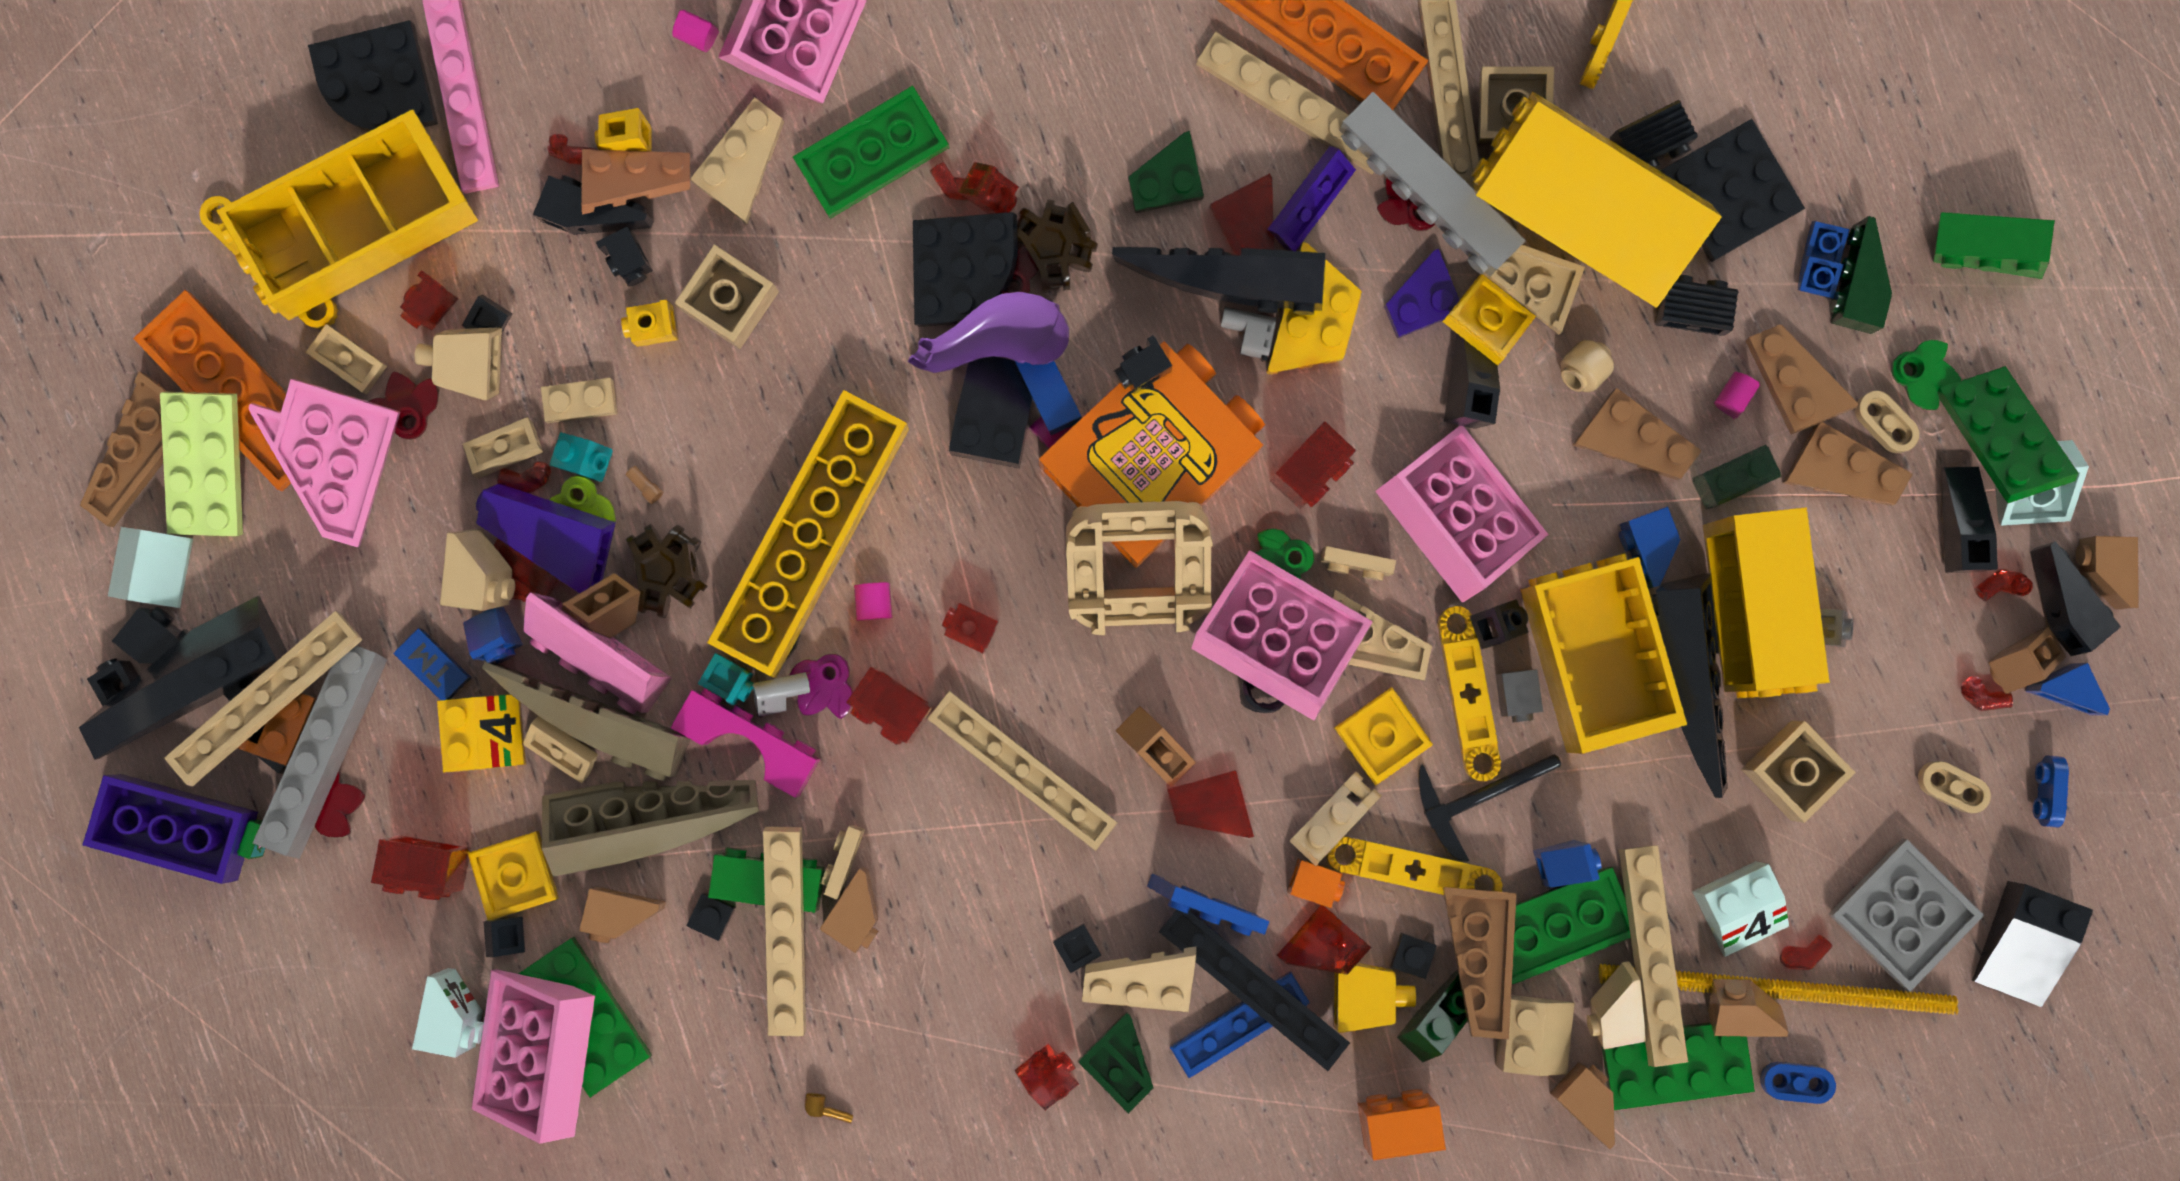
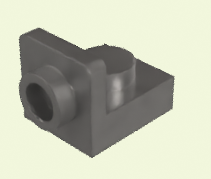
[1820,609,1853,647]

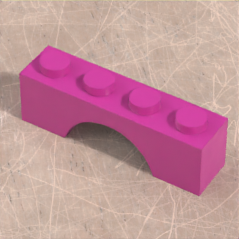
[670,688,821,798]

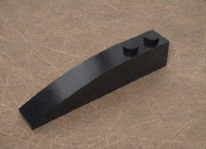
[1112,247,1326,315]
[1652,573,1728,798]
[79,596,287,760]

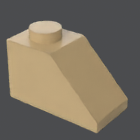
[1587,961,1646,1049]

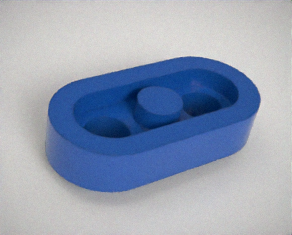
[2033,755,2069,828]
[1760,1062,1836,1104]

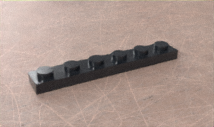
[1159,910,1350,1071]

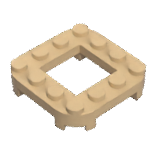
[1066,501,1213,635]

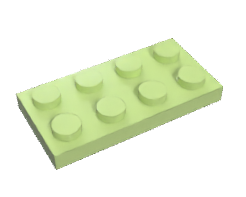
[160,391,243,536]

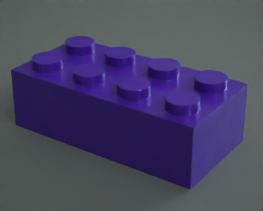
[82,774,258,884]

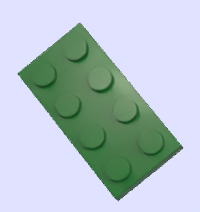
[793,85,950,219]
[1938,366,2078,504]
[1512,866,1631,985]
[518,937,652,1098]
[1601,1022,1755,1110]

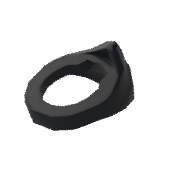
[1240,680,1285,713]

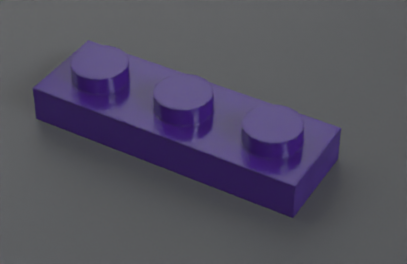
[1268,146,1356,251]

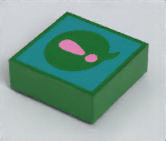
[237,819,266,859]

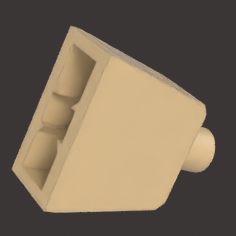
[414,327,502,400]

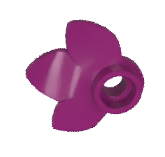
[789,654,854,719]

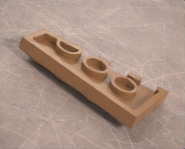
[80,371,168,527]
[1442,887,1516,1040]

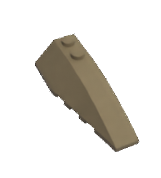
[482,661,691,781]
[542,780,759,877]

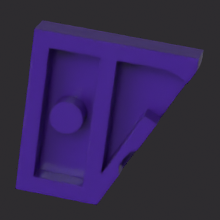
[1384,249,1459,339]

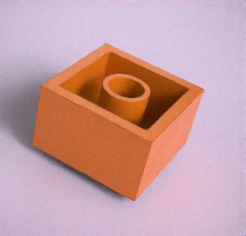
[1357,1089,1446,1161]

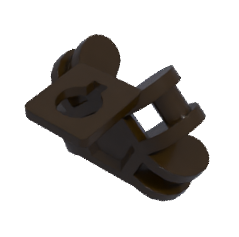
[1017,199,1098,293]
[626,524,708,618]

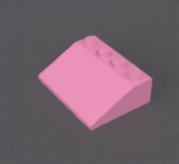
[718,0,867,103]
[1375,426,1549,603]
[1191,550,1373,721]
[523,592,672,714]
[472,970,595,1144]

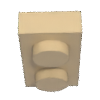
[305,324,387,395]
[541,378,618,424]
[462,417,543,479]
[1320,546,1396,581]
[523,716,598,784]
[821,825,865,899]

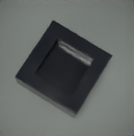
[462,295,513,332]
[686,893,736,941]
[483,916,525,957]
[1053,923,1102,973]
[1390,933,1437,979]

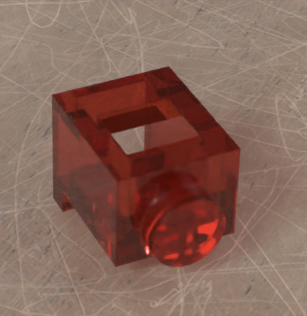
[958,162,1019,214]
[400,270,459,331]
[942,603,999,654]

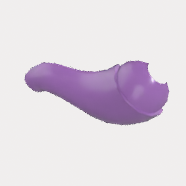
[908,292,1069,373]

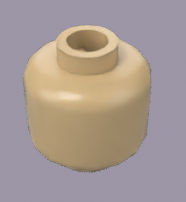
[1560,340,1614,392]

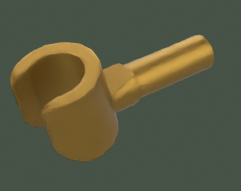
[805,1093,853,1124]

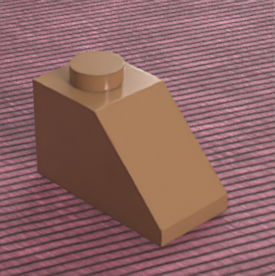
[2076,536,2139,610]
[562,573,640,638]
[1988,626,2066,694]
[1115,706,1196,787]
[820,866,879,953]
[579,886,666,943]
[1708,979,1789,1037]
[1550,1062,1615,1149]

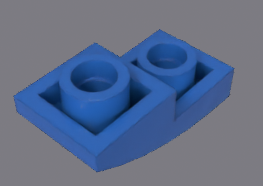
[1798,221,1850,299]

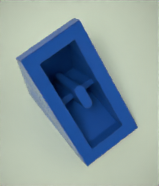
[2025,663,2110,715]

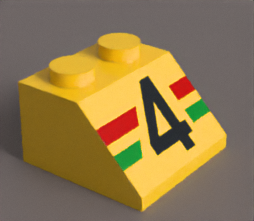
[437,695,526,773]

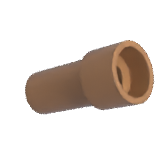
[625,466,664,504]

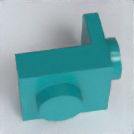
[549,432,613,482]
[698,653,754,705]

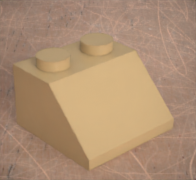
[440,529,515,611]
[1495,995,1574,1076]

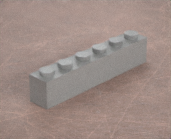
[1339,92,1526,277]
[253,646,388,859]

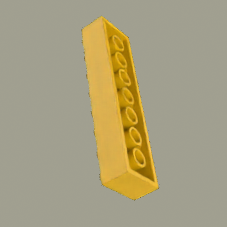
[707,390,909,678]

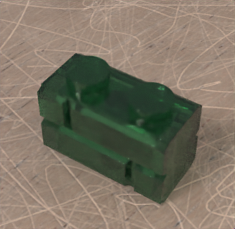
[1692,445,1782,509]

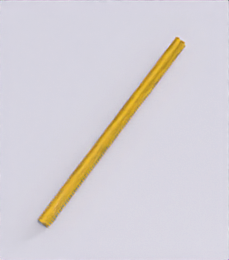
[1599,963,1959,1015]

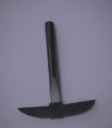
[1419,754,1561,861]

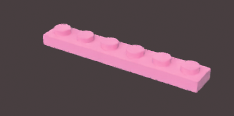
[422,0,499,194]

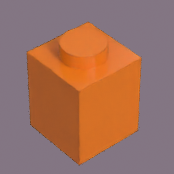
[1287,858,1345,908]

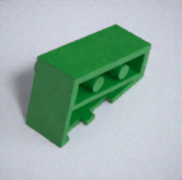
[1933,212,2055,279]

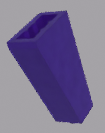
[476,484,616,593]

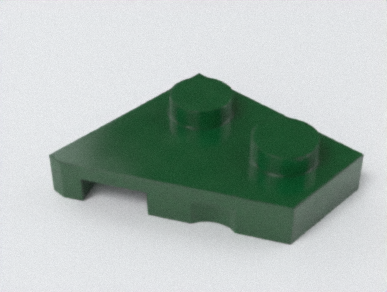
[1128,131,1204,213]
[1078,1011,1154,1114]

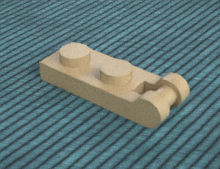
[1290,771,1382,866]

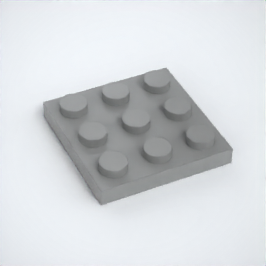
[1829,839,1984,992]

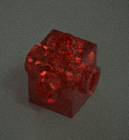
[1015,1043,1079,1111]

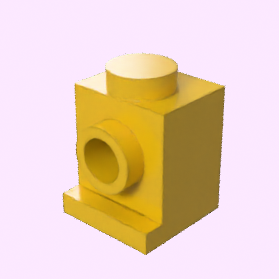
[594,108,652,151]
[621,299,678,347]

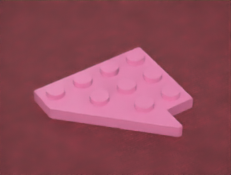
[248,378,400,547]

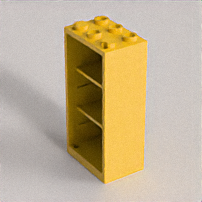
[1471,91,1722,308]
[216,109,478,321]

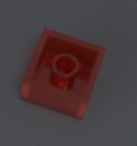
[1270,421,1356,509]
[846,667,935,745]
[371,835,471,900]

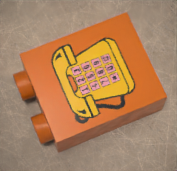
[1038,341,1265,568]

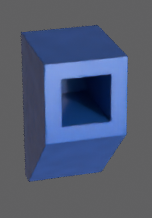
[1619,507,1681,589]
[463,607,523,664]
[1533,840,1602,888]

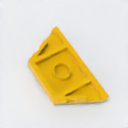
[1267,242,1362,375]

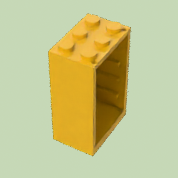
[1703,507,1830,698]
[1520,553,1687,754]

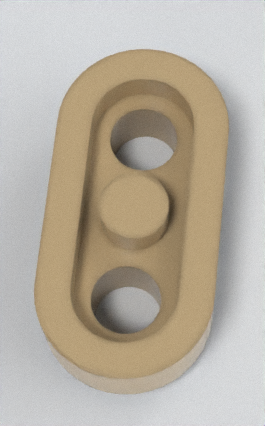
[1855,391,1919,453]
[1918,761,1991,813]

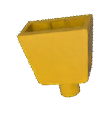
[1334,959,1416,1033]

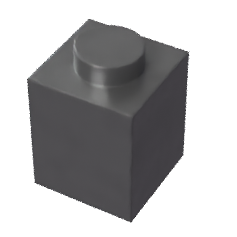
[1495,669,1543,723]

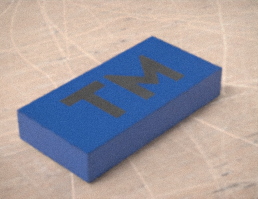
[393,628,472,700]

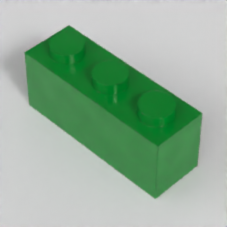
[708,847,825,913]

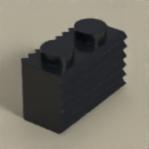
[1610,100,1698,168]
[1655,275,1739,336]

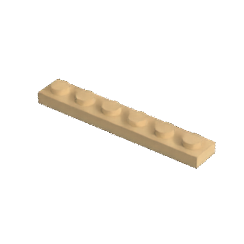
[1418,0,1479,189]
[1196,32,1374,175]
[164,611,363,787]
[928,691,1118,851]
[763,827,806,1036]
[1619,845,1688,1067]

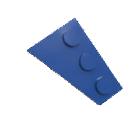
[1147,873,1270,936]

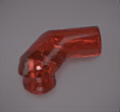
[547,134,597,165]
[930,162,981,201]
[497,461,551,493]
[1974,569,2033,601]
[1961,676,2013,711]
[1780,935,1833,970]

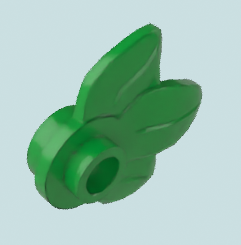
[1891,340,1961,410]
[1255,528,1314,580]

